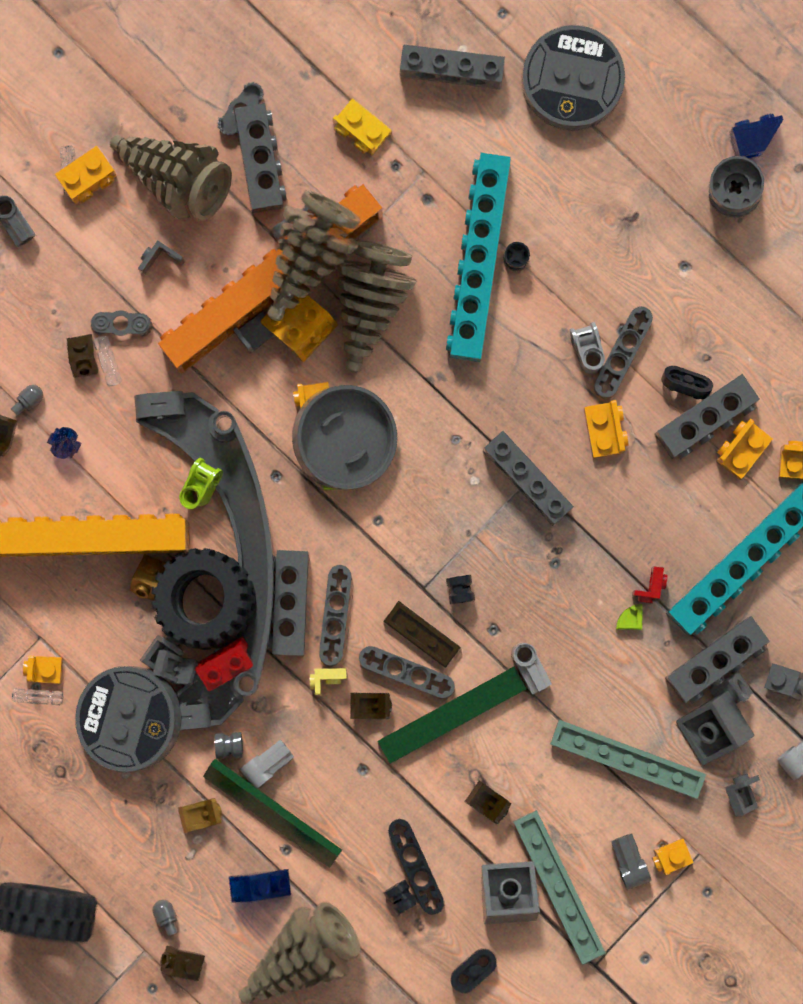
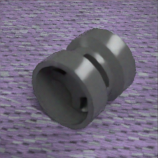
[215,732,243,759]

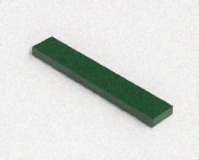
[378,667,526,764]
[203,759,342,868]

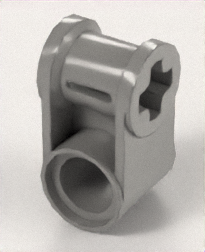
[569,322,605,374]

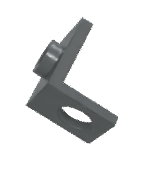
[138,240,185,275]
[233,312,274,353]
[710,671,753,704]

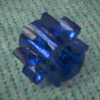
[47,427,81,459]

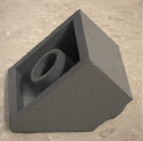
[676,691,755,765]
[481,861,539,924]

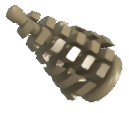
[110,135,232,221]
[268,190,361,321]
[337,240,417,373]
[239,902,360,1004]

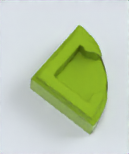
[616,604,643,630]

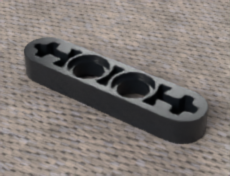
[388,819,444,915]

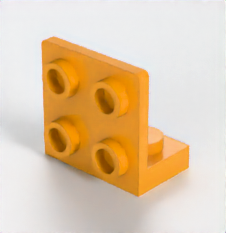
[261,295,338,363]

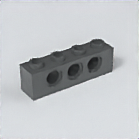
[400,44,505,89]
[234,103,287,213]
[655,374,760,460]
[483,431,574,526]
[268,550,309,656]
[665,616,770,704]

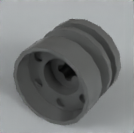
[708,156,764,218]

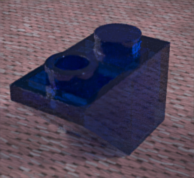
[729,113,783,159]
[229,869,291,903]

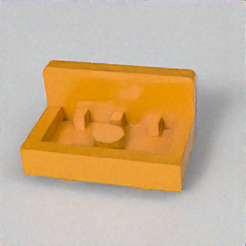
[54,145,117,204]

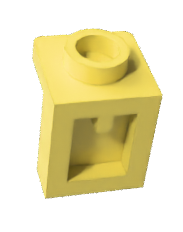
[310,668,347,695]

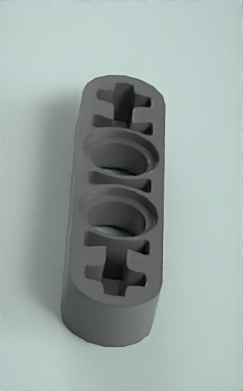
[594,306,653,399]
[319,565,352,666]
[359,646,455,698]

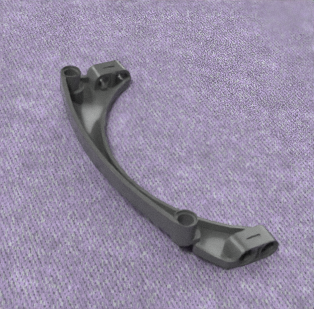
[134,391,274,730]

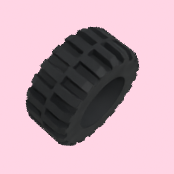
[151,548,256,650]
[0,882,98,943]

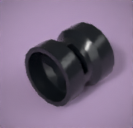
[503,242,530,271]
[446,575,475,605]
[383,879,418,915]

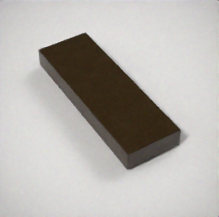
[383,601,461,668]

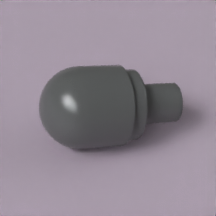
[11,385,43,416]
[152,900,178,937]

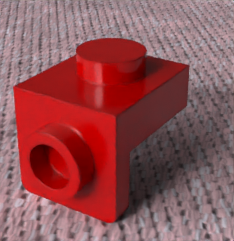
[632,566,668,604]

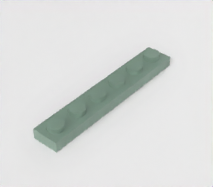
[550,720,706,799]
[513,810,606,965]

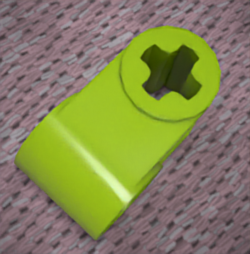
[179,457,223,509]

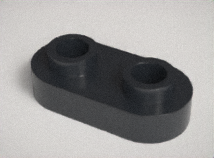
[661,366,713,399]
[451,948,497,993]

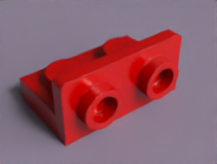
[196,636,253,691]

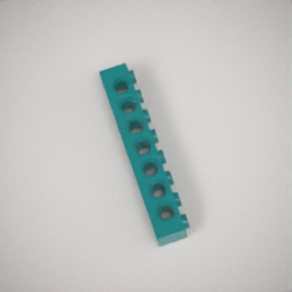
[446,153,511,362]
[666,482,803,636]

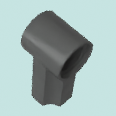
[0,196,36,247]
[611,833,652,890]

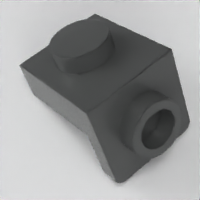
[140,635,184,670]
[153,650,198,685]
[764,663,803,701]
[725,773,760,817]

